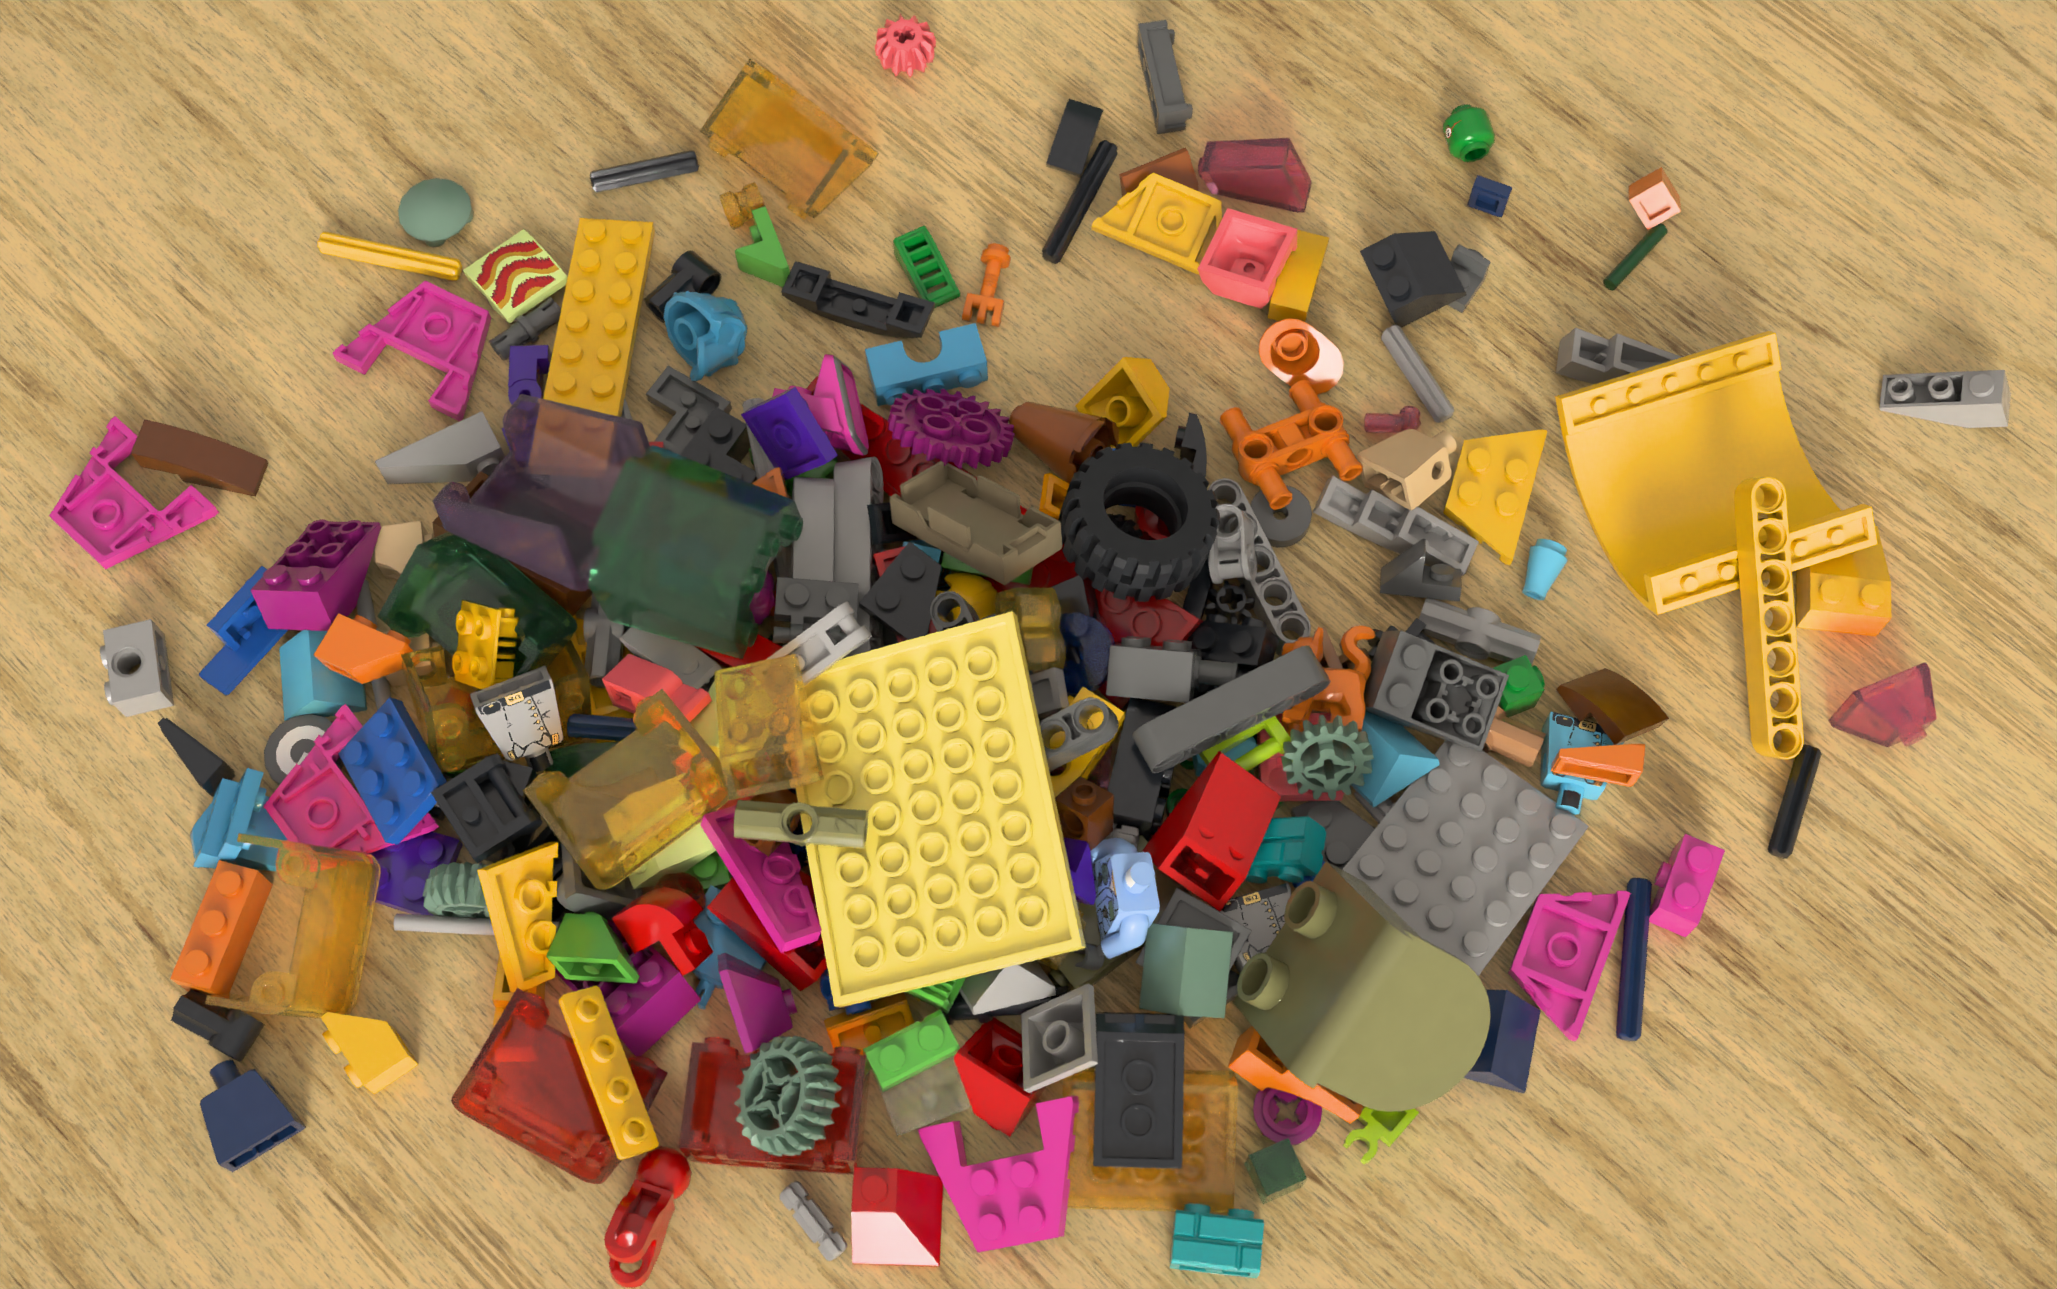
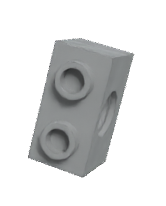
[100,619,174,717]

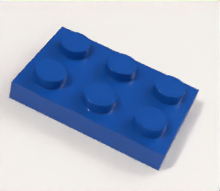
[338,697,447,845]

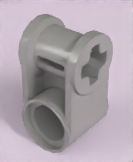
[1208,504,1257,584]

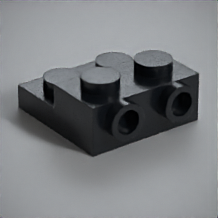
[1183,614,1278,703]

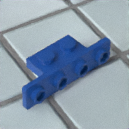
[199,566,288,695]

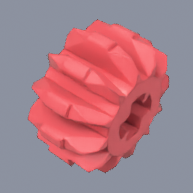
[875,14,936,78]

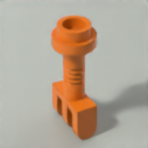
[962,243,1011,327]

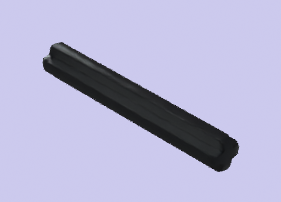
[1042,140,1118,264]

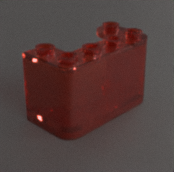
[679,1037,870,1175]

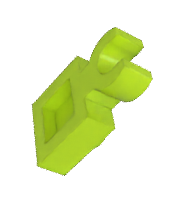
[1343,1107,1419,1164]

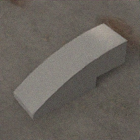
[1556,328,1681,384]

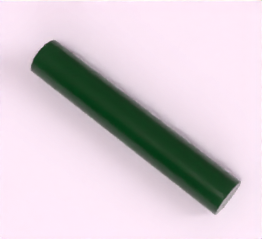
[1603,223,1668,290]

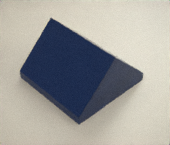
[1464,990,1541,1093]

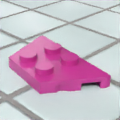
[1508,891,1631,1042]

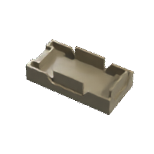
[890,461,1062,585]

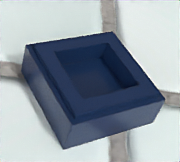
[1467,175,1513,218]

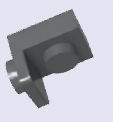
[1448,245,1490,313]

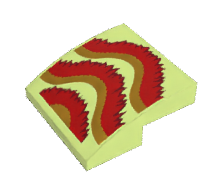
[463,229,568,324]

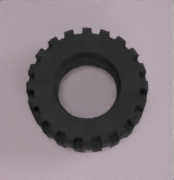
[1058,443,1220,602]

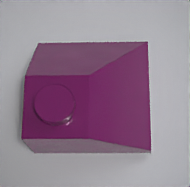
[717,953,798,1054]

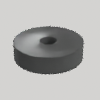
[1250,485,1312,547]

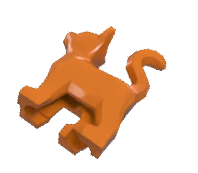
[1281,625,1375,735]

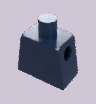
[200,1060,306,1173]

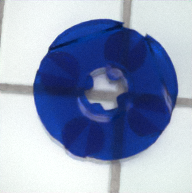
[1032,612,1115,694]

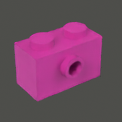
[1649,834,1725,937]

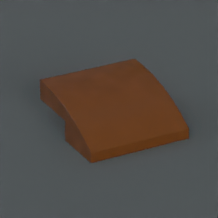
[1556,668,1669,745]

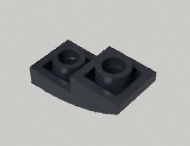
[1046,99,1104,177]
[1174,413,1207,477]

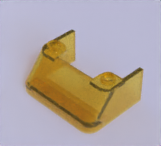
[205,833,381,1019]

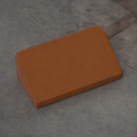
[1119,147,1199,197]

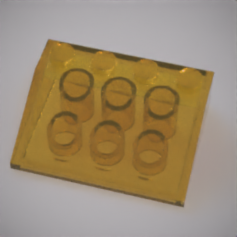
[1062,1067,1238,1213]

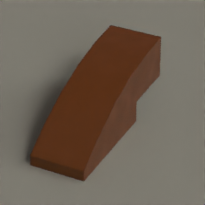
[131,419,269,497]

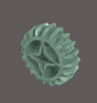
[423,862,490,918]
[733,1036,842,1156]

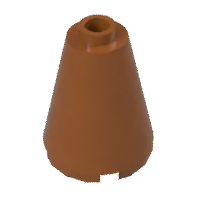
[1009,401,1119,484]

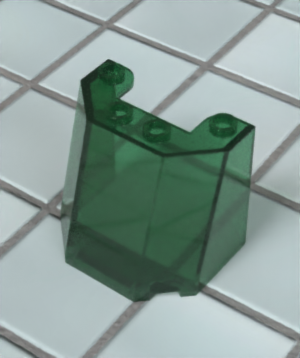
[588,445,803,659]

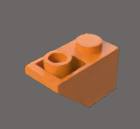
[314,613,420,684]

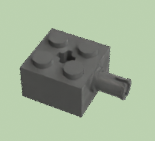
[1106,636,1238,703]

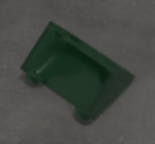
[377,528,577,692]

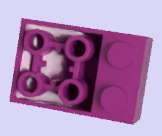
[251,519,381,631]
[555,920,701,1059]

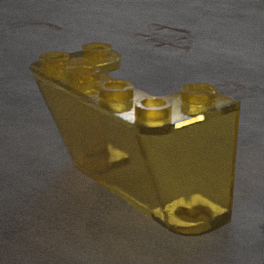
[401,620,592,772]

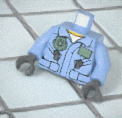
[1072,838,1160,971]

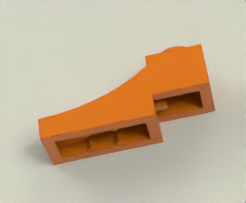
[1228,1026,1363,1124]

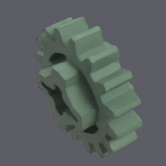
[1281,715,1374,800]

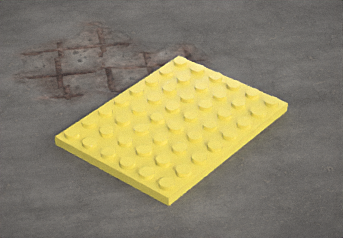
[781,611,1086,1008]

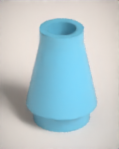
[1522,539,1568,600]

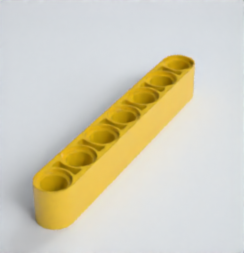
[1734,477,1804,760]

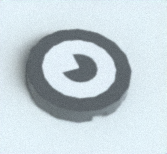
[264,714,345,785]

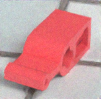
[602,654,712,727]

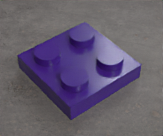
[741,387,838,481]
[351,831,463,915]

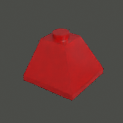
[953,1017,1047,1137]
[851,1167,943,1267]

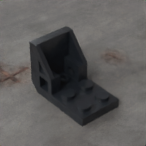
[1093,1012,1184,1169]

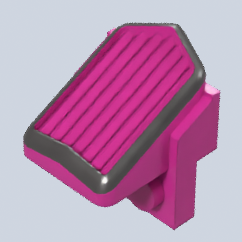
[772,354,869,455]

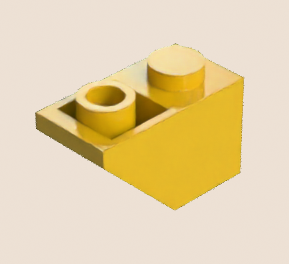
[321,1012,419,1094]

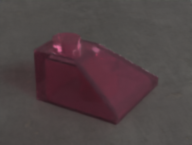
[1828,662,1937,748]

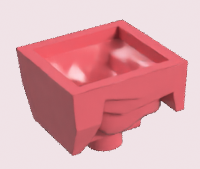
[1198,208,1297,309]

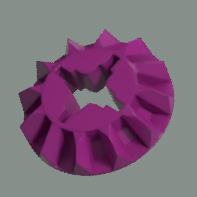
[1253,1087,1322,1146]

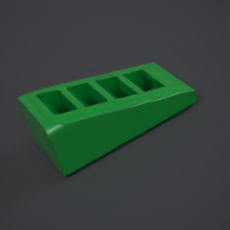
[893,226,960,308]

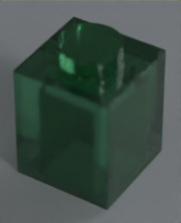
[1245,1138,1307,1204]

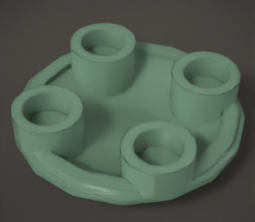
[398,178,474,247]

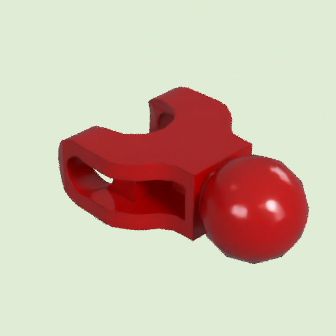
[604,1146,692,1288]

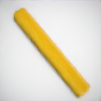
[317,232,462,281]

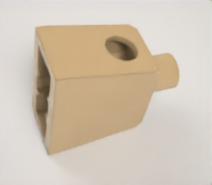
[1357,429,1457,511]

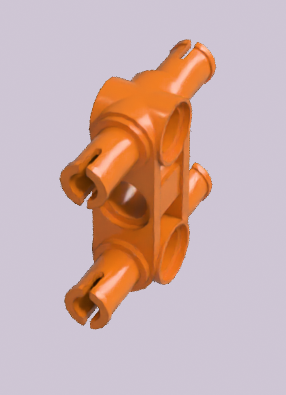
[1220,380,1363,510]

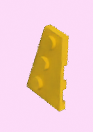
[477,842,558,993]

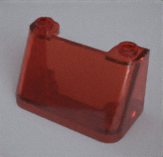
[451,988,668,1184]

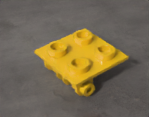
[452,600,519,689]

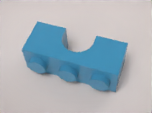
[865,323,988,406]

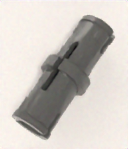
[489,297,561,361]

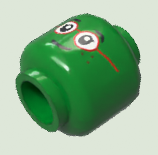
[1443,104,1495,162]

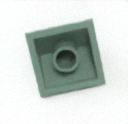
[1139,923,1233,1018]

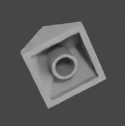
[1021,983,1098,1093]

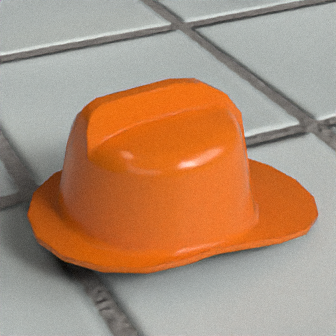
[1258,318,1344,394]

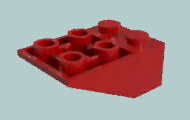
[1142,751,1281,911]
[706,870,827,992]

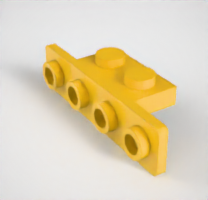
[559,986,659,1160]

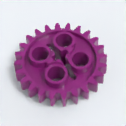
[888,389,1015,469]

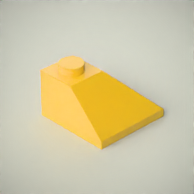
[1075,357,1170,448]

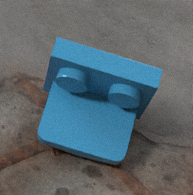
[190,768,292,871]

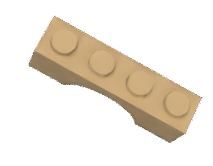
[375,520,445,687]

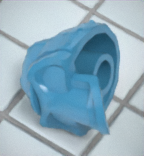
[664,291,748,381]

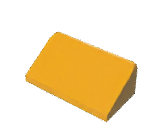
[824,992,914,1067]

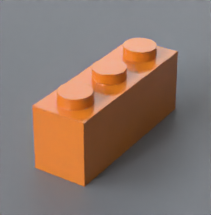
[170,860,273,1002]

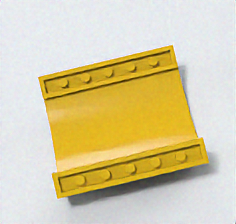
[1555,331,1877,615]

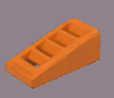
[1551,744,1645,787]

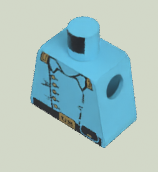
[1540,712,1624,815]

